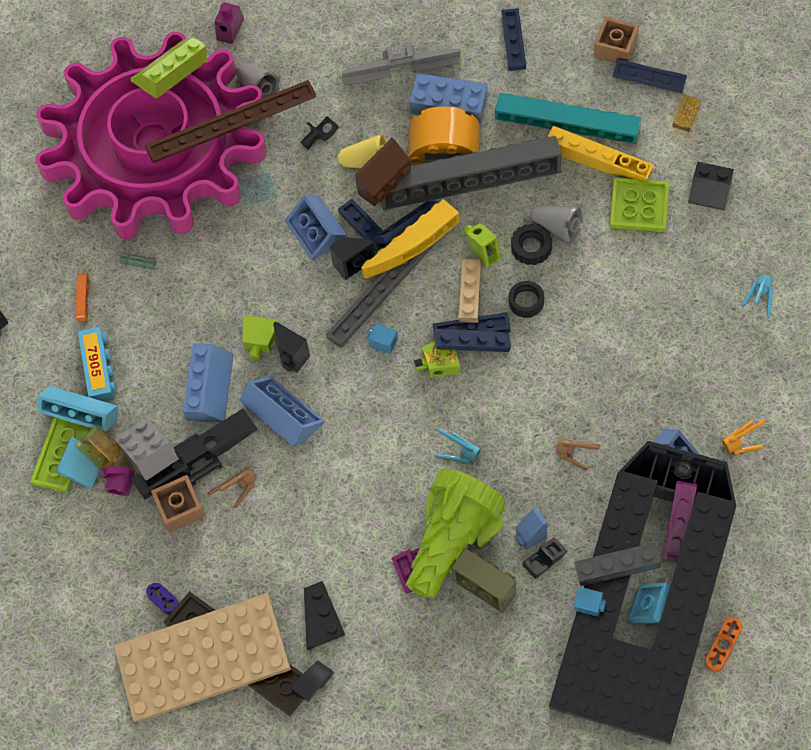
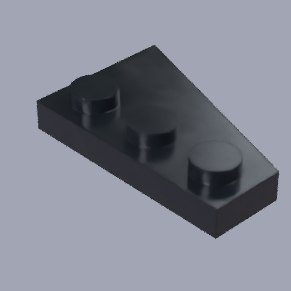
[304,581,345,651]

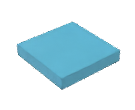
[56,437,106,489]
[627,582,671,625]

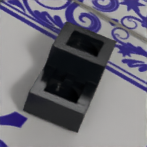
[522,537,567,579]
[291,660,334,702]

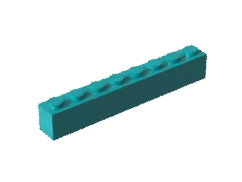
[495,93,641,144]

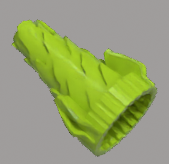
[405,468,506,598]

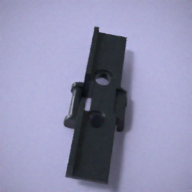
[130,409,258,500]

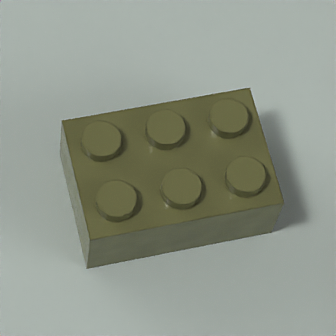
[451,548,516,614]

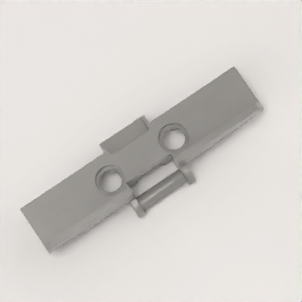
[342,43,461,85]

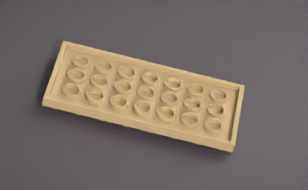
[114,593,291,723]

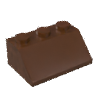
[355,138,411,206]

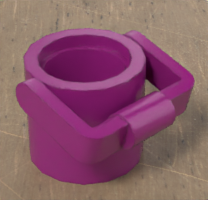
[99,466,134,496]

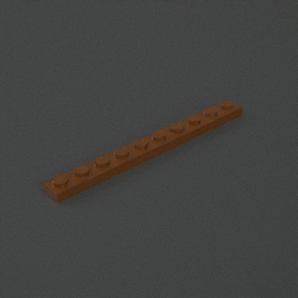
[145,80,317,163]

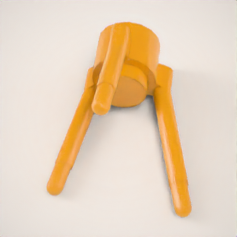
[722,419,766,455]

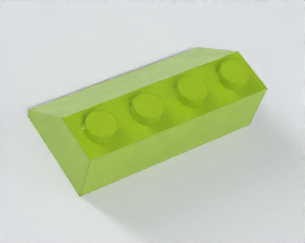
[130,37,207,99]

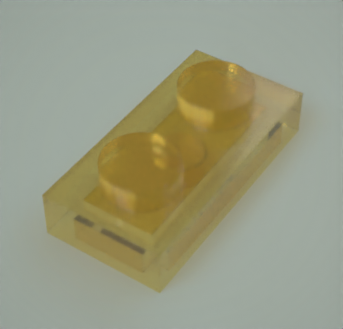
[672,95,702,132]

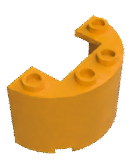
[408,107,480,165]

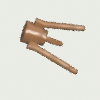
[556,438,601,470]
[207,468,256,508]

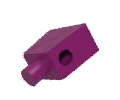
[215,2,244,44]

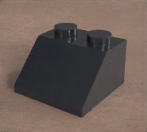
[688,162,734,210]
[330,237,375,280]
[273,321,310,373]

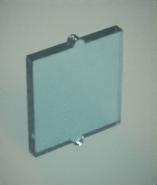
[239,173,276,205]

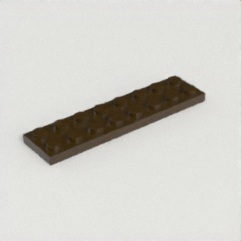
[164,591,304,716]

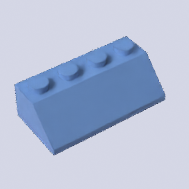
[183,343,233,422]
[239,376,325,446]

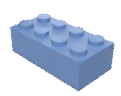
[410,73,488,124]

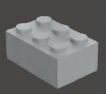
[115,418,178,480]

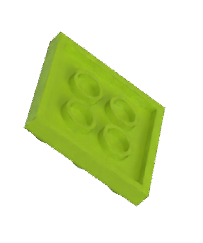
[610,178,669,232]

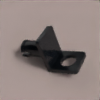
[300,116,339,150]

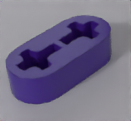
[146,583,179,615]

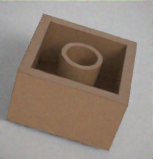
[594,17,639,63]
[151,475,205,533]

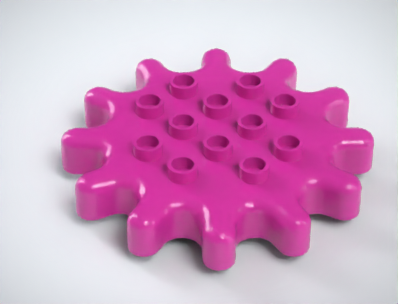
[36,32,267,239]

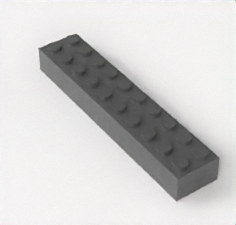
[381,136,561,211]

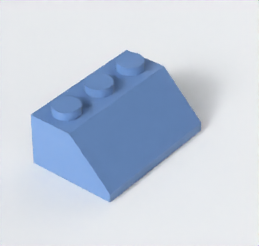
[285,195,347,260]

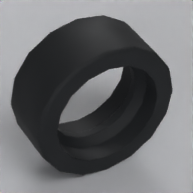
[509,281,544,318]

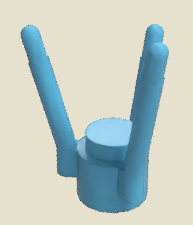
[741,275,774,318]
[435,429,480,464]

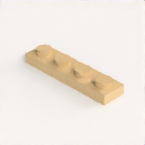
[459,259,481,323]

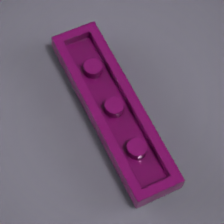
[663,481,698,562]

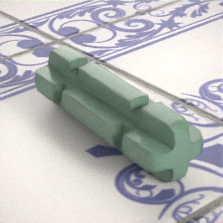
[119,253,156,269]

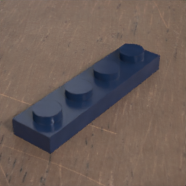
[501,8,526,71]
[613,59,687,93]
[338,199,389,252]
[373,201,438,245]
[433,312,511,332]
[434,329,511,352]

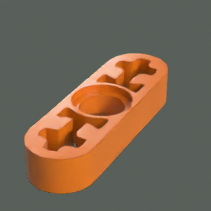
[76,273,89,323]
[705,617,742,672]

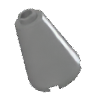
[236,62,281,98]
[530,206,584,243]

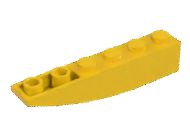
[547,126,654,181]
[361,199,460,279]

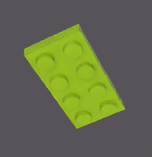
[30,417,91,493]

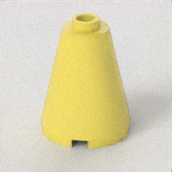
[338,135,387,169]

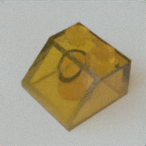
[74,425,123,470]

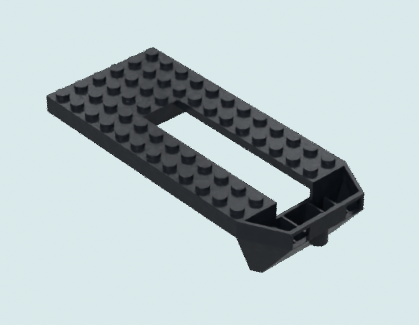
[549,441,737,745]

